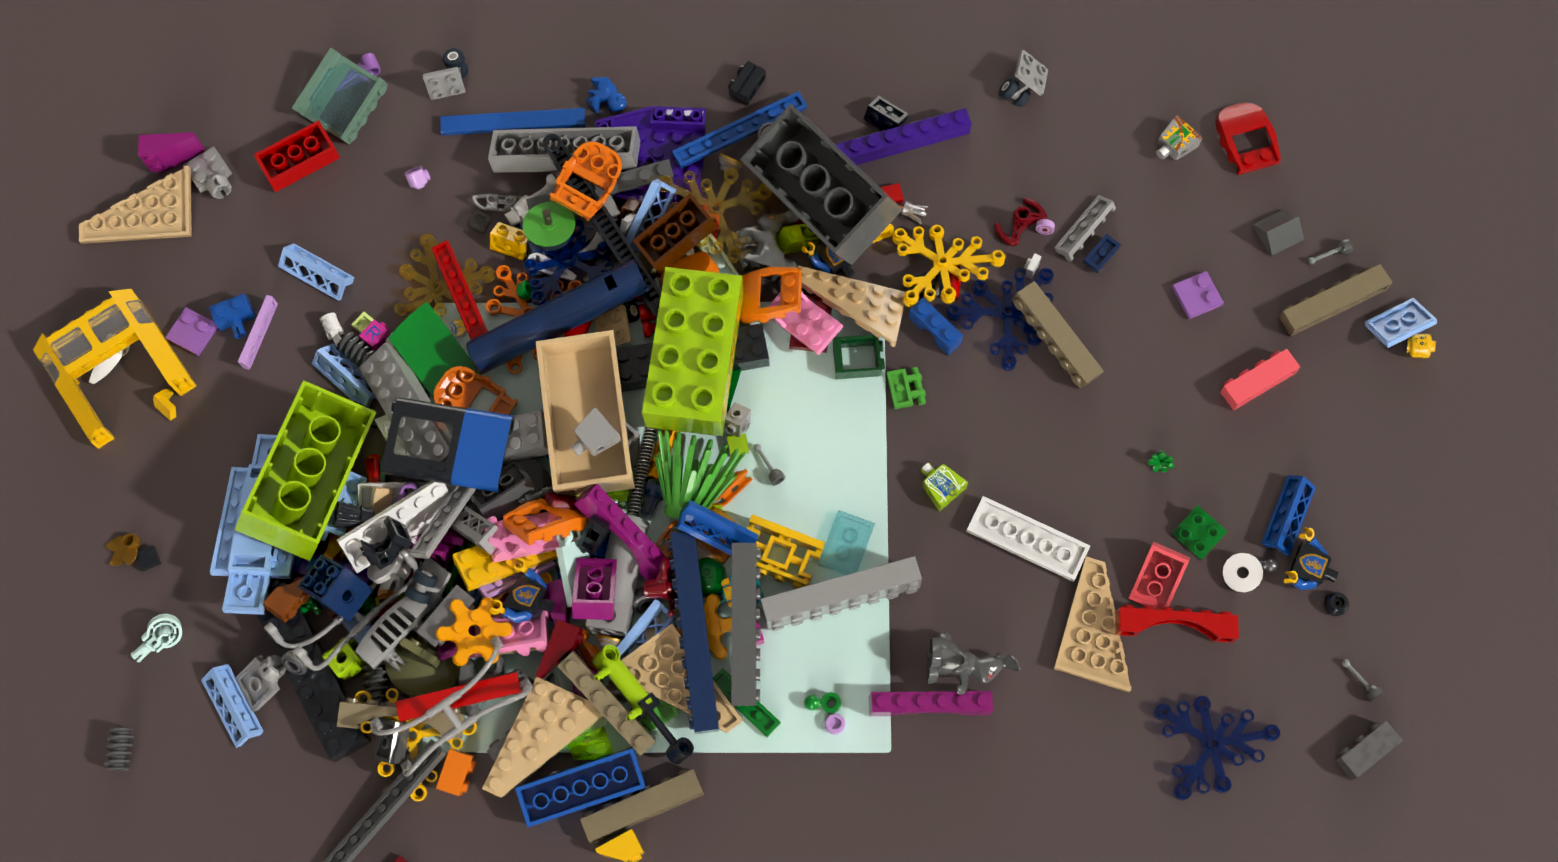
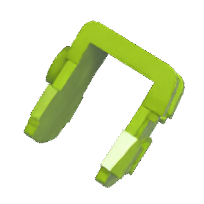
[322,637,368,681]

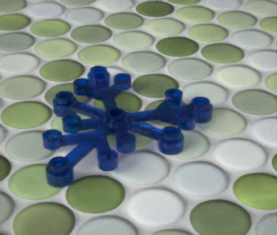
[523,220,618,306]
[946,268,1054,371]
[1154,696,1280,801]

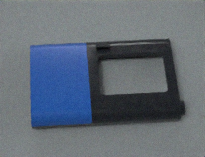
[382,397,515,492]

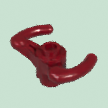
[994,198,1047,246]
[644,557,677,617]

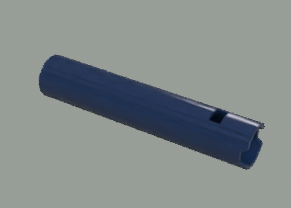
[466,258,650,374]

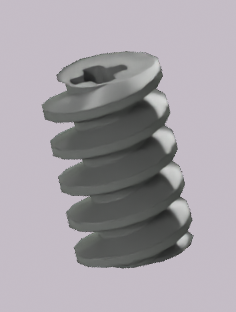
[336,332,376,367]
[363,662,389,705]
[103,728,135,771]

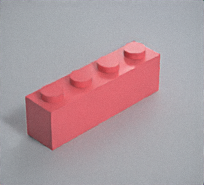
[1220,349,1300,411]

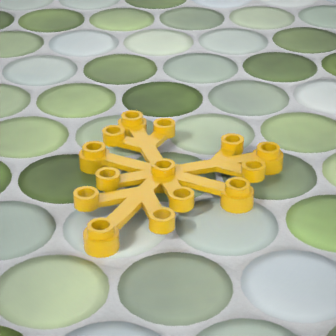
[892,225,1005,307]
[354,688,477,801]

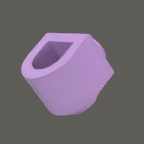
[404,165,431,189]

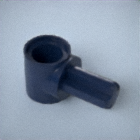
[642,478,664,516]

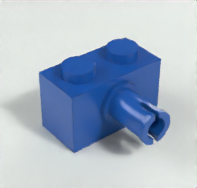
[209,293,256,339]

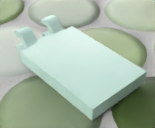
[556,529,590,607]

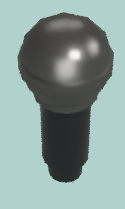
[1258,558,1277,572]

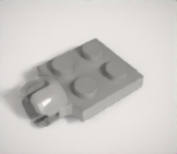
[183,146,232,199]
[235,655,286,712]

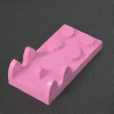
[768,292,843,355]
[484,512,565,563]
[469,610,549,659]

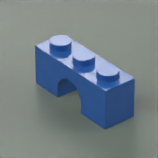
[909,298,963,356]

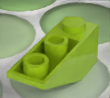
[776,224,823,254]

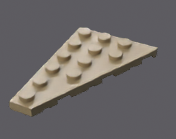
[79,166,192,244]
[798,266,905,347]
[1054,556,1131,693]
[622,624,743,733]
[482,677,603,798]

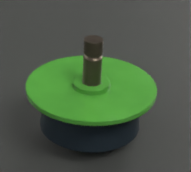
[523,202,575,251]

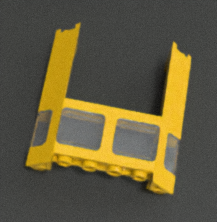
[33,288,197,449]

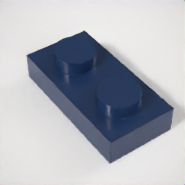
[1083,234,1121,274]

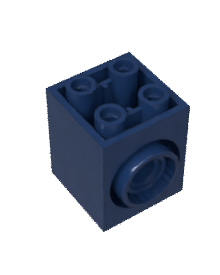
[297,554,373,622]

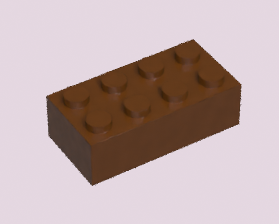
[632,193,718,274]

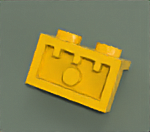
[490,222,529,261]

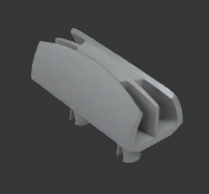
[355,596,431,673]

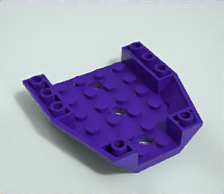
[595,106,706,208]

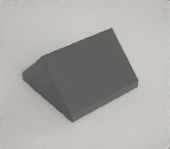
[1252,209,1304,256]
[374,718,410,764]

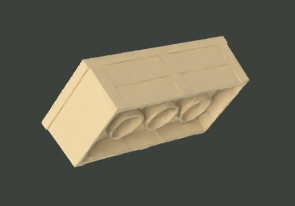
[536,330,635,496]

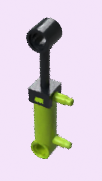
[593,644,694,764]

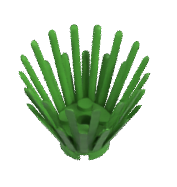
[654,430,745,522]

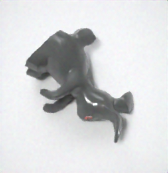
[738,205,799,281]
[927,632,1021,695]
[458,655,553,717]

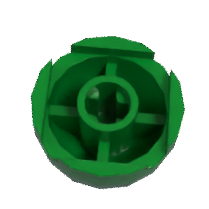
[698,557,728,597]

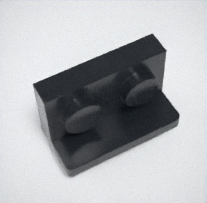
[864,96,909,131]

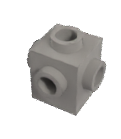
[724,402,751,437]

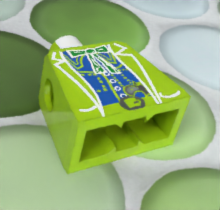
[920,463,968,511]

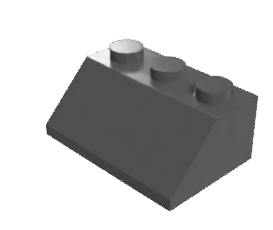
[470,460,538,521]

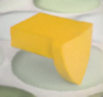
[153,389,176,421]

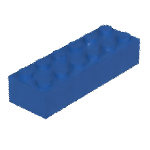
[515,747,646,828]

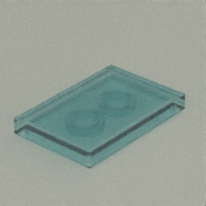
[818,510,875,575]

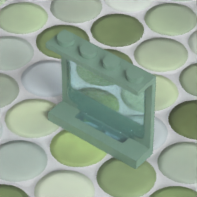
[292,47,388,145]

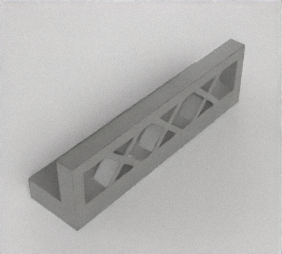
[451,506,498,555]

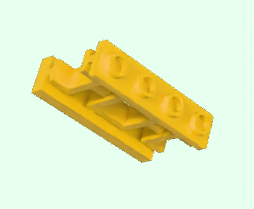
[746,514,825,589]

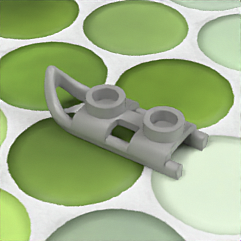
[472,194,522,212]

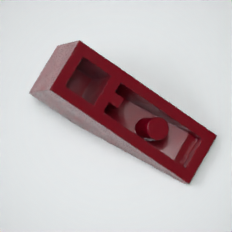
[535,619,584,678]

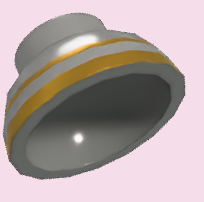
[719,153,744,175]
[596,634,622,651]

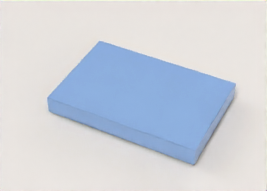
[1365,298,1437,348]

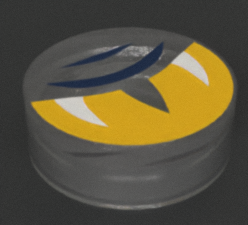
[447,319,467,339]

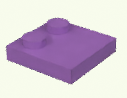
[1172,271,1224,319]
[165,307,218,357]

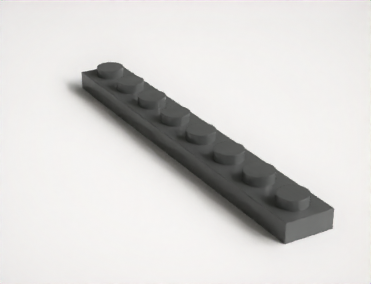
[526,159,674,210]
[323,739,447,862]

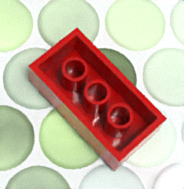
[254,120,340,192]

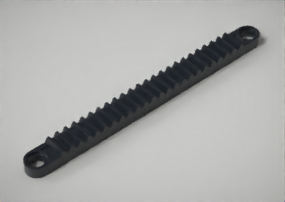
[543,134,661,320]

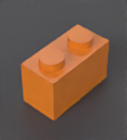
[436,748,477,796]

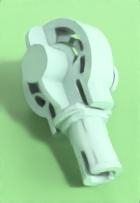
[131,614,182,662]

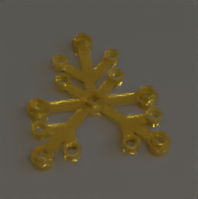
[659,168,772,263]
[394,234,496,317]

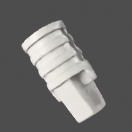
[320,313,344,346]

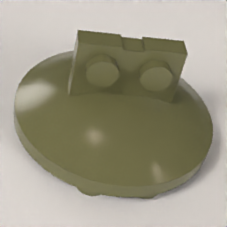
[385,618,461,697]

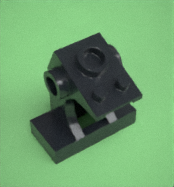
[577,514,611,556]
[360,516,413,570]

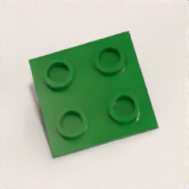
[1172,505,1227,560]

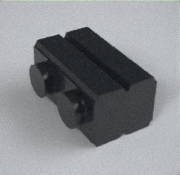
[728,61,766,106]

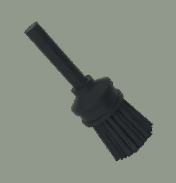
[333,501,378,528]

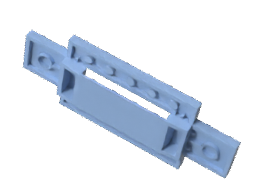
[210,434,295,615]

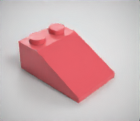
[1129,542,1190,610]

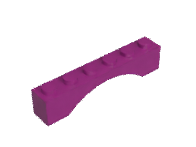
[574,484,675,580]
[546,578,604,699]
[869,691,993,716]

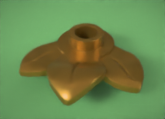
[106,533,141,566]

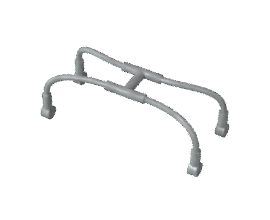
[263,547,418,671]
[369,635,533,777]

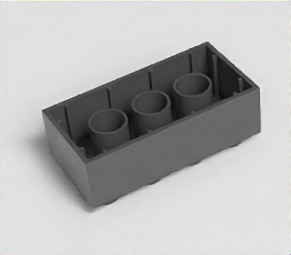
[740,104,903,265]

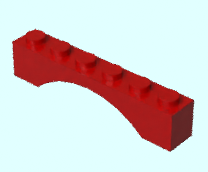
[1115,605,1239,643]

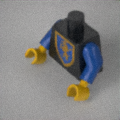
[802,242,855,278]
[1283,528,1339,590]
[490,558,555,623]

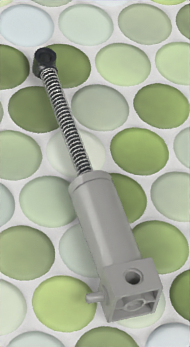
[586,426,658,640]

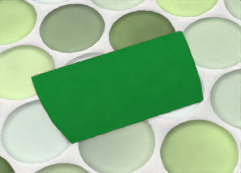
[388,302,482,397]

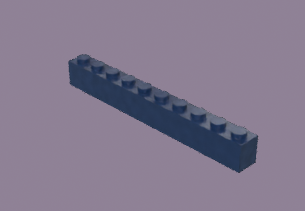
[667,531,719,734]

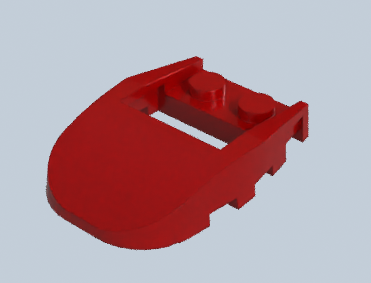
[1216,103,1281,175]

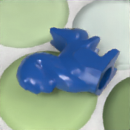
[586,77,627,114]

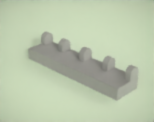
[1054,195,1116,262]

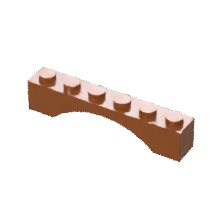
[263,528,354,623]

